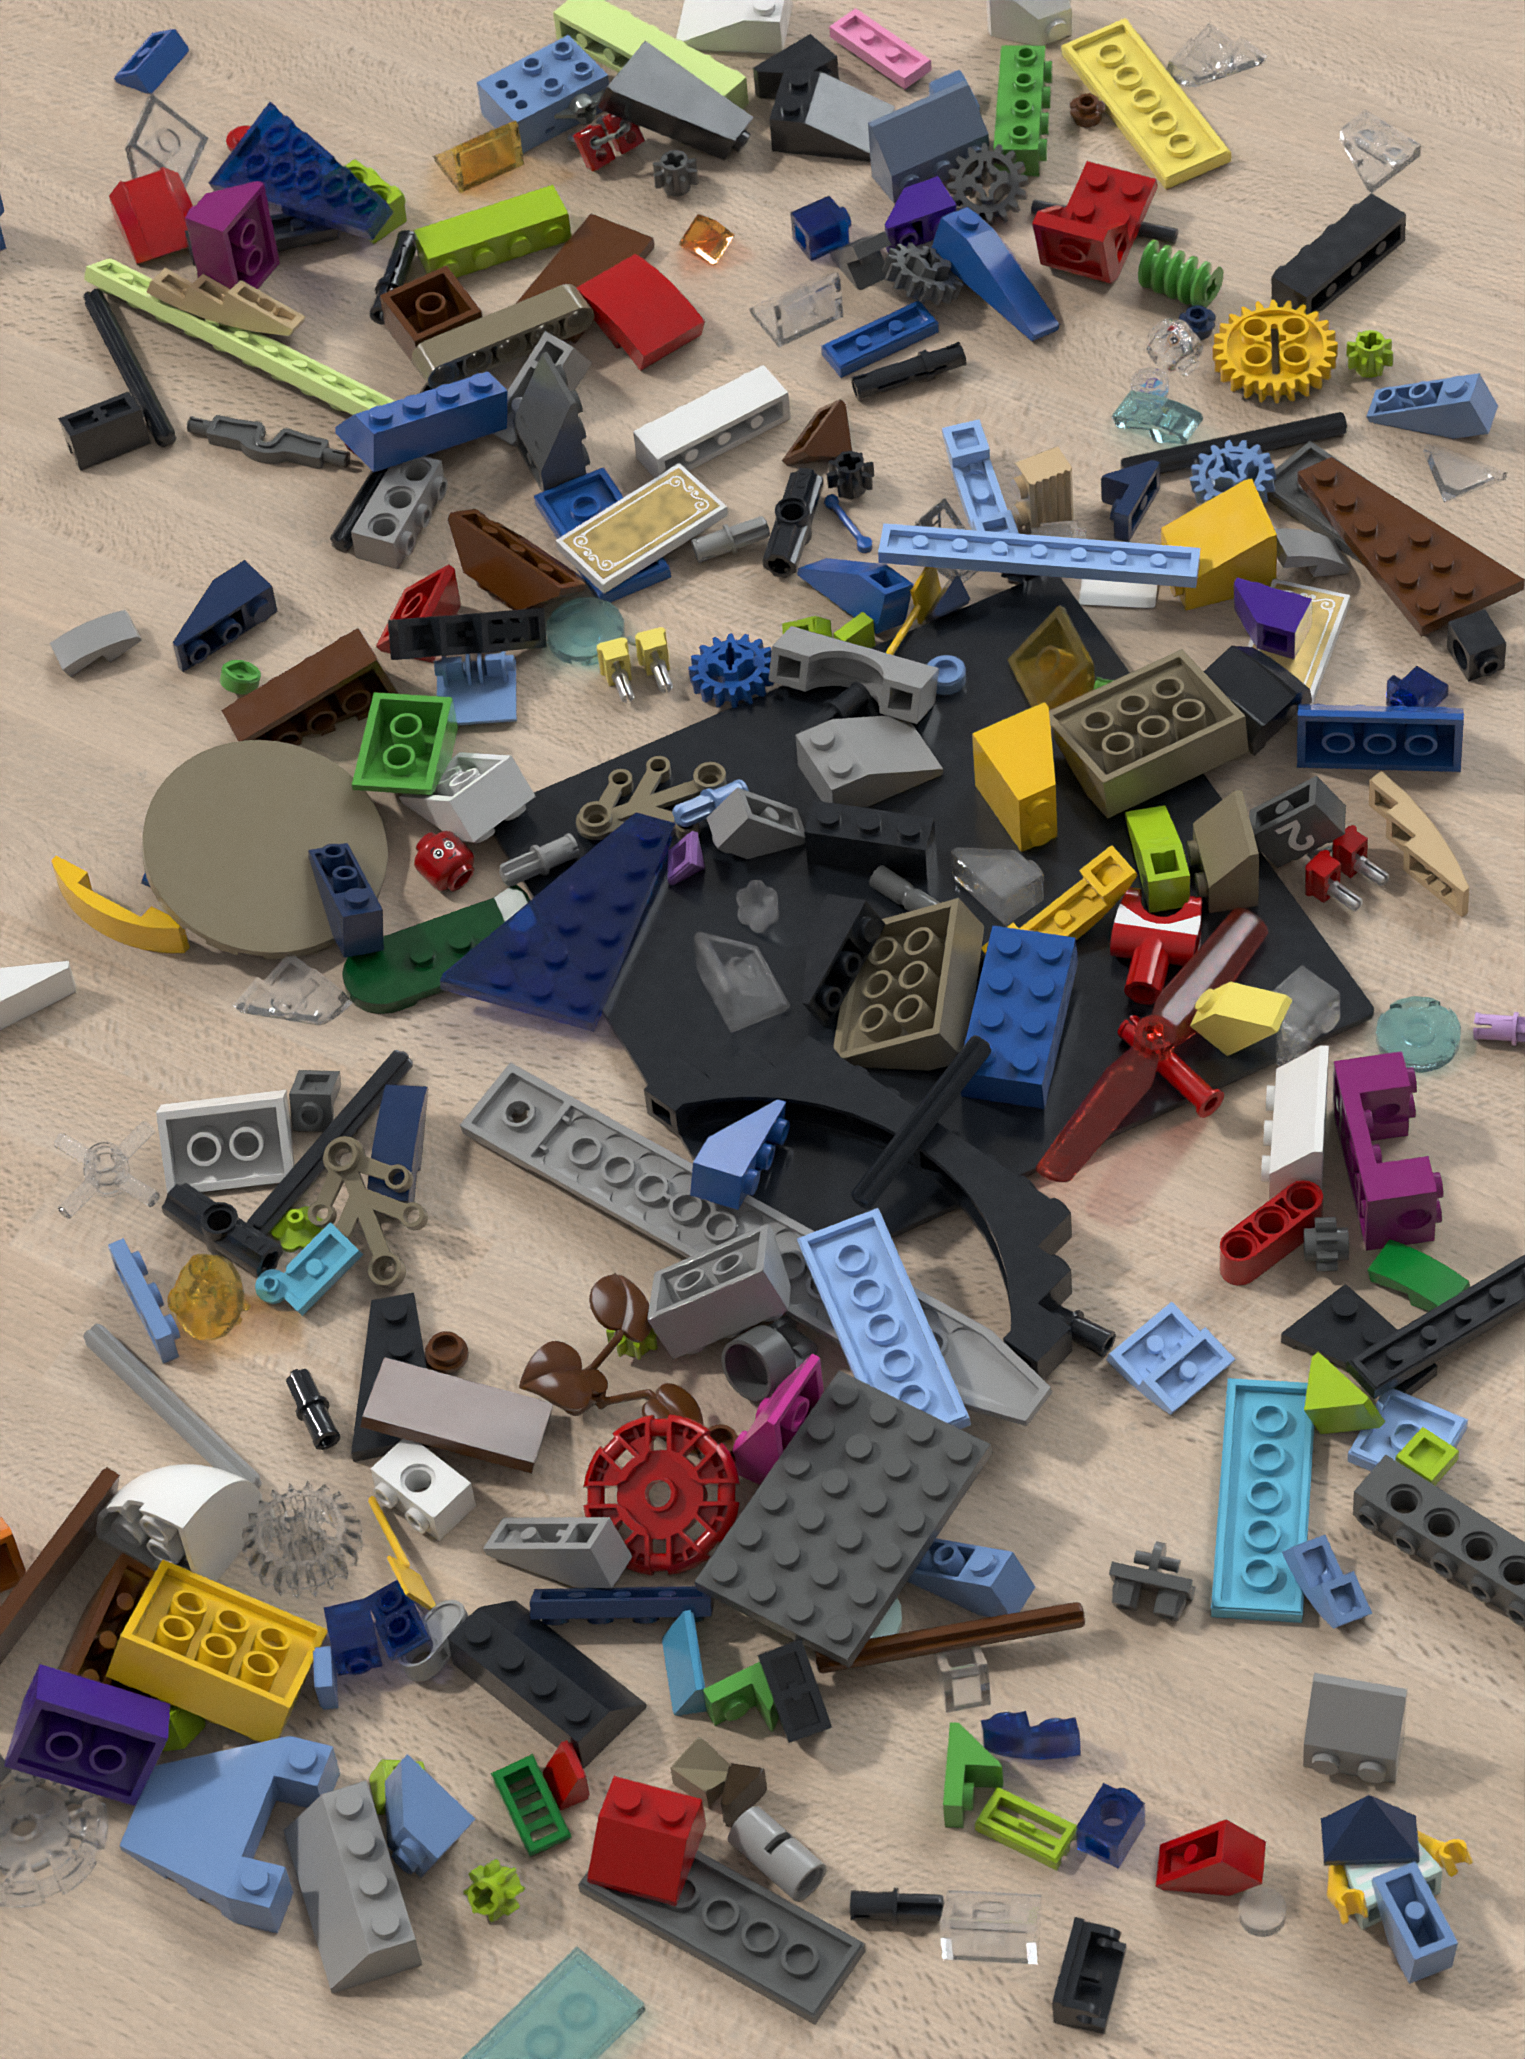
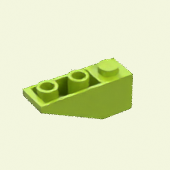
[1125,805,1190,913]

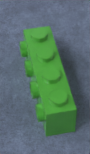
[993,45,1053,176]

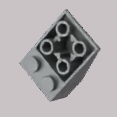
[513,352,590,492]

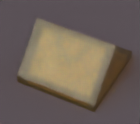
[433,120,524,193]
[1008,606,1095,711]

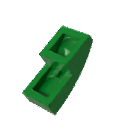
[1367,1239,1471,1311]

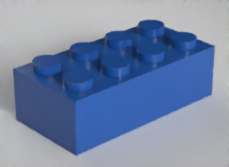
[961,925,1078,1109]

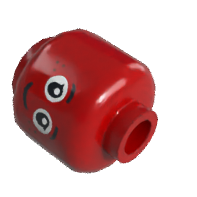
[414,831,475,892]

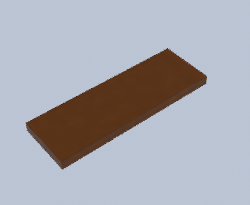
[0,1467,120,1665]

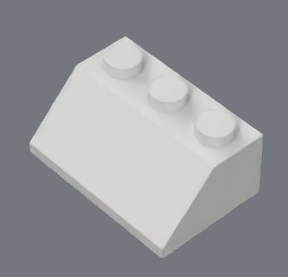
[1261,1046,1329,1199]
[156,1090,294,1193]

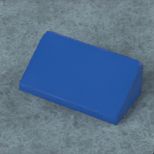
[114,29,189,94]

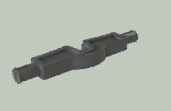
[187,415,351,469]

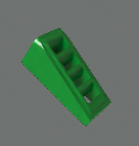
[491,1754,572,1858]

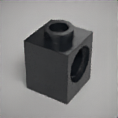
[1447,609,1506,682]

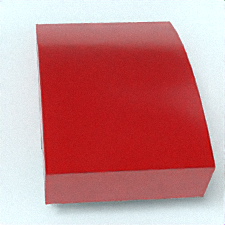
[577,254,705,371]

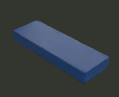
[821,301,939,378]

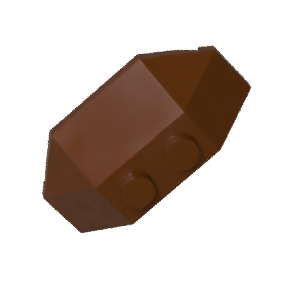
[448,509,586,610]
[58,1553,156,1698]

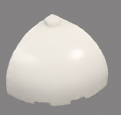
[96,1464,267,1582]

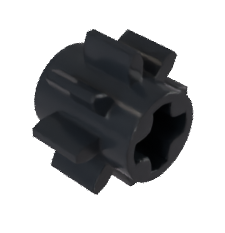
[827,451,875,499]

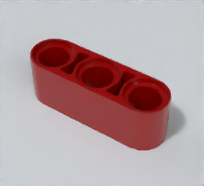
[1219,1180,1323,1286]

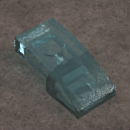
[1112,391,1204,444]

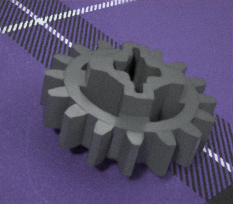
[947,143,1029,226]
[882,243,964,305]

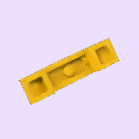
[981,845,1138,955]
[51,855,190,953]

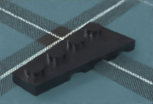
[351,1292,432,1462]

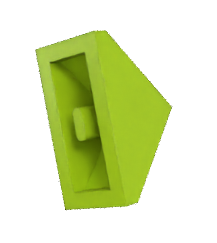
[1304,1352,1386,1434]

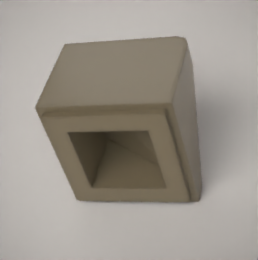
[670,1737,730,1809]

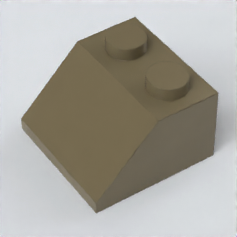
[1186,790,1259,913]

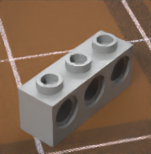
[351,456,448,569]

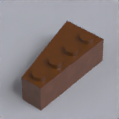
[221,628,399,746]

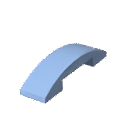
[942,420,1019,534]

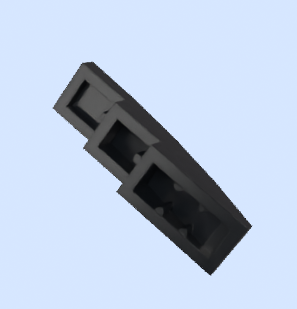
[388,608,547,660]

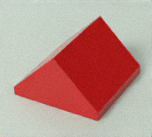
[376,564,461,663]

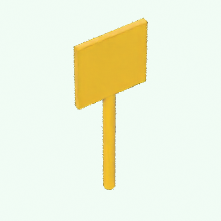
[886,567,941,655]
[368,1496,436,1611]

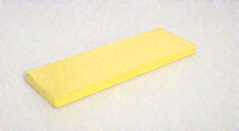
[1061,18,1231,190]

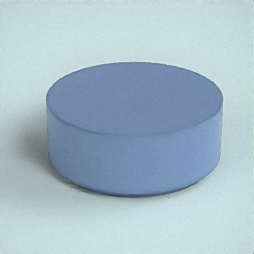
[927,655,966,695]

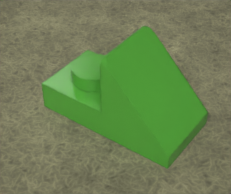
[703,1662,779,1732]
[943,1722,1004,1828]

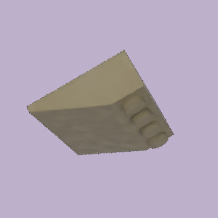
[1049,649,1249,818]
[833,898,985,1071]

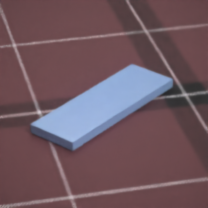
[797,1208,971,1429]

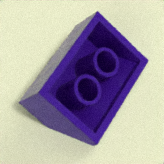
[4,1664,170,1806]

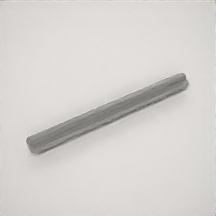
[83,1324,262,1489]

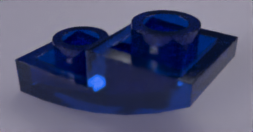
[365,1579,432,1662]
[981,1711,1081,1760]

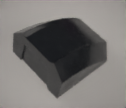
[1203,645,1312,756]

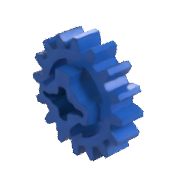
[688,633,774,708]

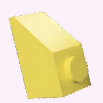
[1190,982,1292,1056]

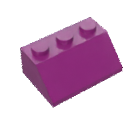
[185,181,280,289]

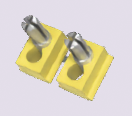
[597,627,673,703]

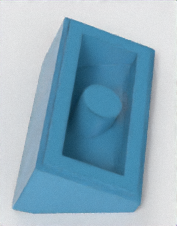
[662,1610,706,1716]

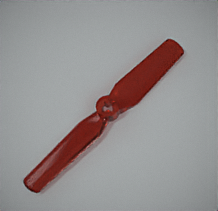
[1035,908,1269,1183]

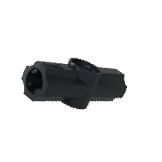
[763,467,824,578]
[162,1183,283,1277]

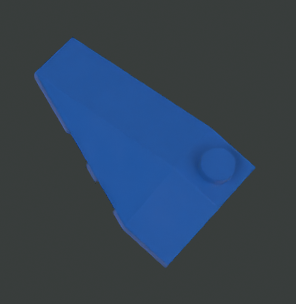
[931,207,1060,341]

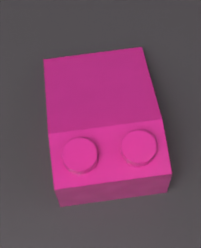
[733,1354,824,1485]

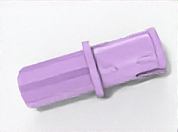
[1473,1012,1525,1046]

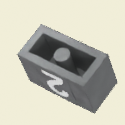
[1249,776,1346,868]

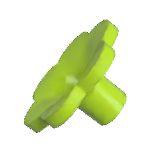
[271,1206,323,1252]

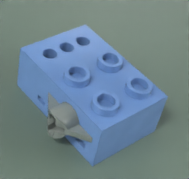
[477,35,609,155]

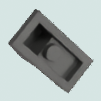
[829,231,891,290]

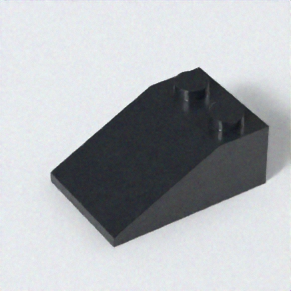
[769,68,895,162]

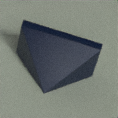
[1321,1795,1420,1866]

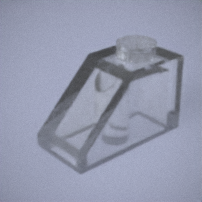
[951,847,1044,926]

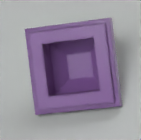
[667,831,705,885]

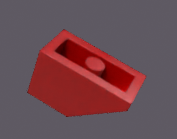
[1155,1819,1266,1896]

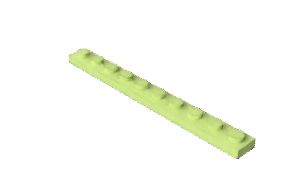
[84,258,395,415]

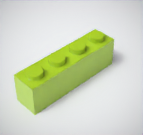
[414,184,572,278]

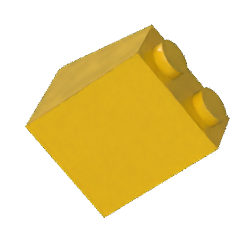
[1161,478,1277,611]
[972,702,1058,852]

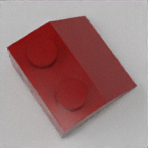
[587,1776,707,1906]

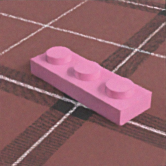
[829,8,931,89]

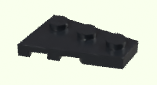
[1281,1284,1438,1395]

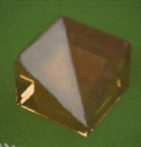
[679,214,735,265]

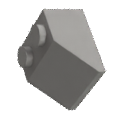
[1303,1673,1407,1783]

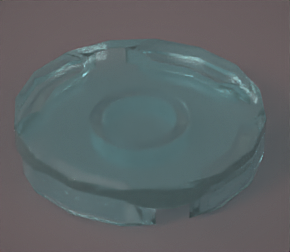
[546,597,625,666]
[1376,996,1461,1073]

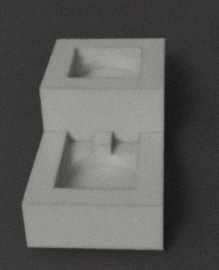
[1275,528,1350,577]
[50,610,142,677]

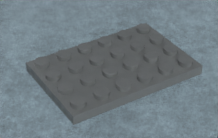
[694,1370,993,1668]

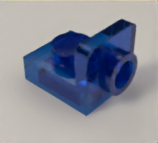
[1386,666,1449,708]

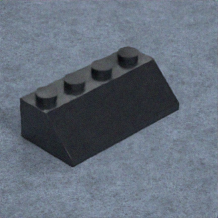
[447,1600,647,1769]

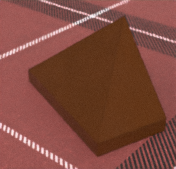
[782,399,852,466]

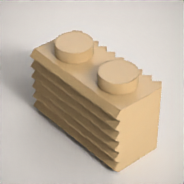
[1011,446,1074,535]

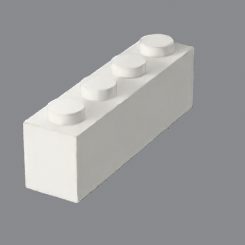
[633,365,791,478]

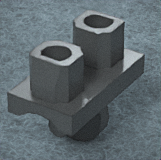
[1109,1541,1196,1621]

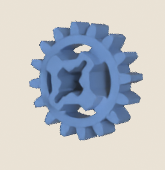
[1190,440,1276,504]

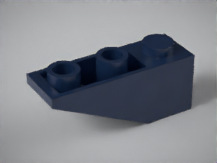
[172,560,278,672]
[308,843,384,958]

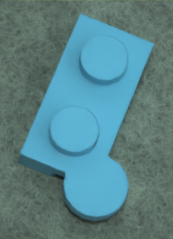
[255,1222,363,1316]

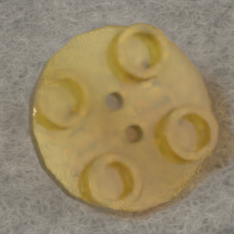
[167,1254,251,1341]

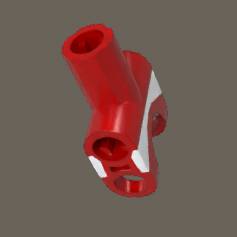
[1110,887,1202,1005]

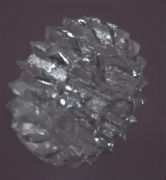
[242,1481,363,1599]

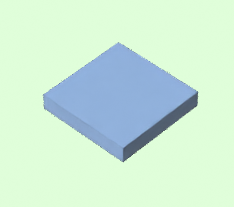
[1348,1388,1468,1471]

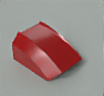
[109,167,193,264]

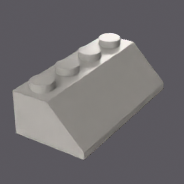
[284,1781,422,1994]

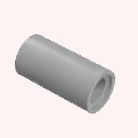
[728,1806,827,1902]

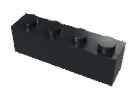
[1271,193,1406,315]

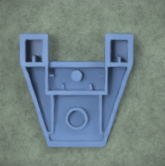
[119,1736,340,1934]

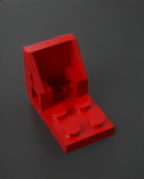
[1032,161,1158,283]

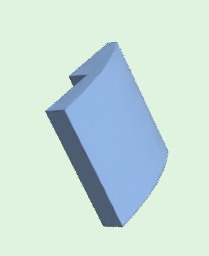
[1106,1302,1235,1415]

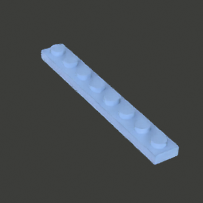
[878,523,1200,588]

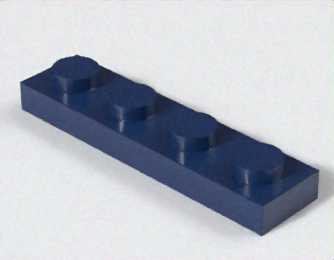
[530,1586,715,1625]

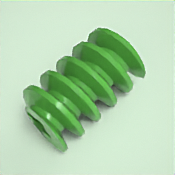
[1138,240,1223,308]

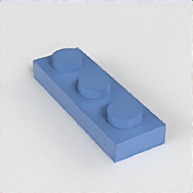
[108,1238,181,1364]

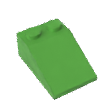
[352,693,458,795]

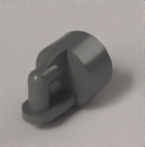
[722,1315,818,1401]

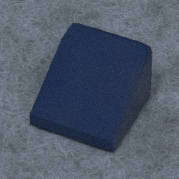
[924,575,971,623]

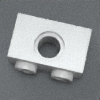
[371,1439,476,1541]

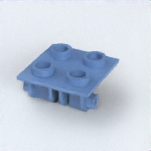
[434,651,517,725]

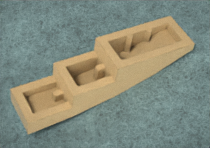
[146,268,306,336]
[1369,771,1470,917]

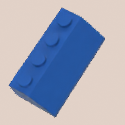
[335,372,508,472]
[1297,704,1464,772]

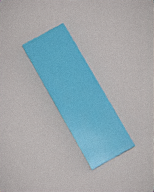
[1211,1378,1314,1623]

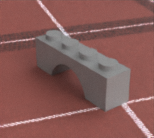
[769,626,939,724]

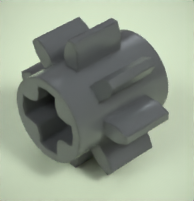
[653,150,698,197]
[1303,1217,1349,1272]

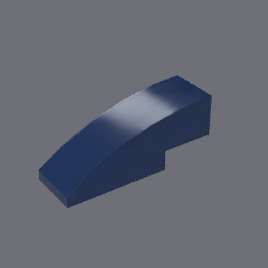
[367,1084,429,1204]

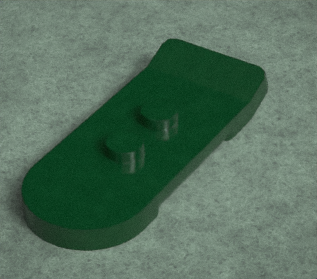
[342,884,551,1014]

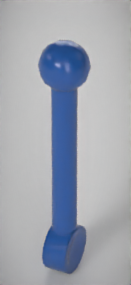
[824,494,873,553]

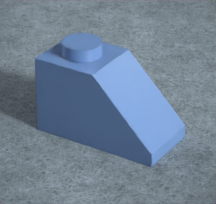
[1372,1861,1458,1984]

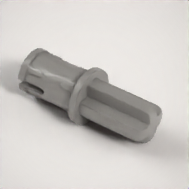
[691,516,770,563]
[499,833,580,886]

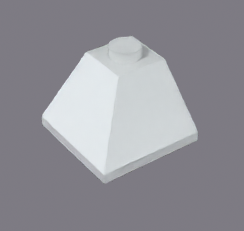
[987,0,1072,46]

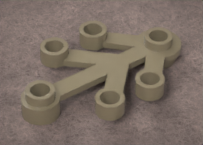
[576,756,727,855]
[308,1136,428,1289]

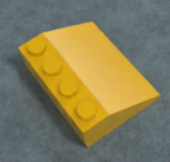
[106,1559,328,1742]

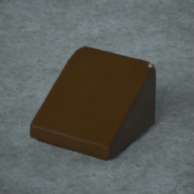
[721,1763,767,1827]

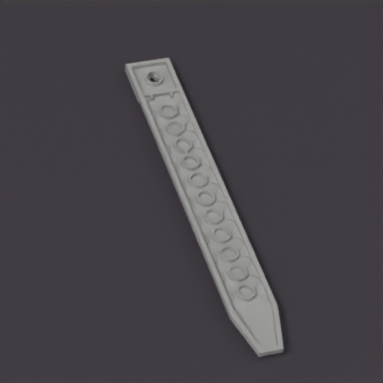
[460,1062,1052,1426]

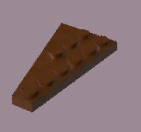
[1297,457,1525,637]

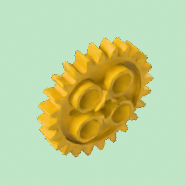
[1212,300,1338,403]

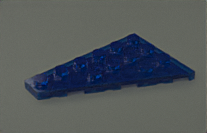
[440,812,676,1032]

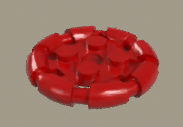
[583,1414,740,1576]

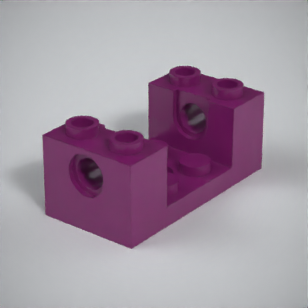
[1332,1051,1444,1251]

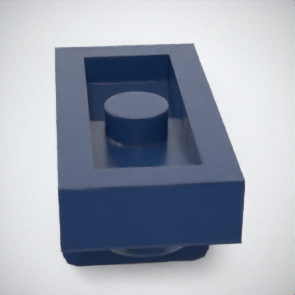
[1101,460,1160,542]

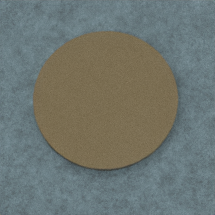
[141,740,388,960]

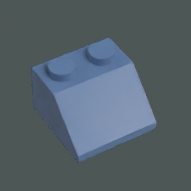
[385,1754,475,1878]

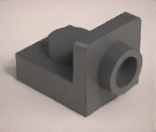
[289,1070,341,1132]

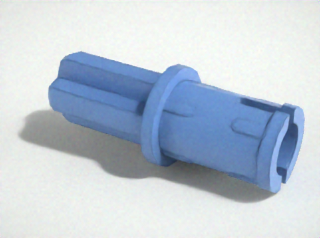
[672,779,749,827]

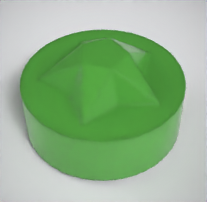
[220,660,261,695]

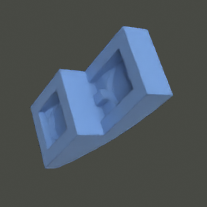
[1282,1534,1372,1629]

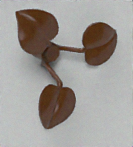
[519,1273,704,1457]

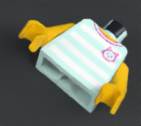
[1327,1830,1473,1930]

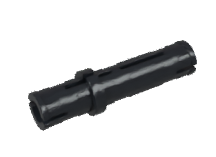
[369,230,417,325]
[850,342,967,401]

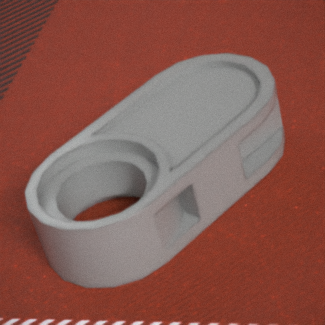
[397,1600,469,1682]

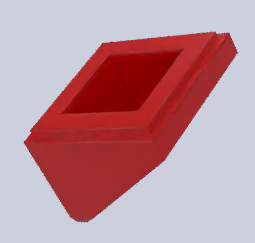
[542,1740,590,1810]

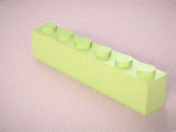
[553,0,749,109]

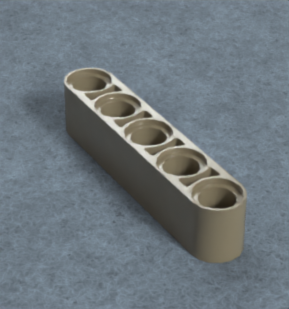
[411,284,594,389]

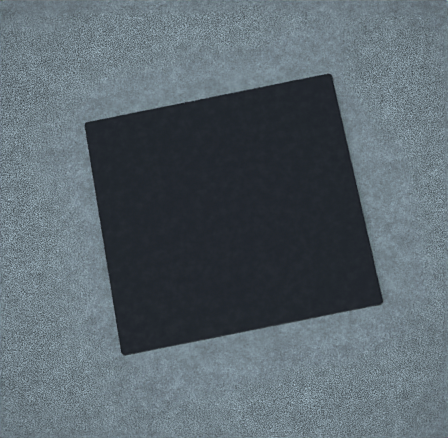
[493,576,1374,1238]

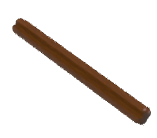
[814,1602,1085,1674]

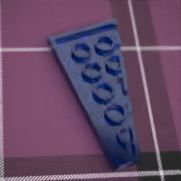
[208,101,393,240]

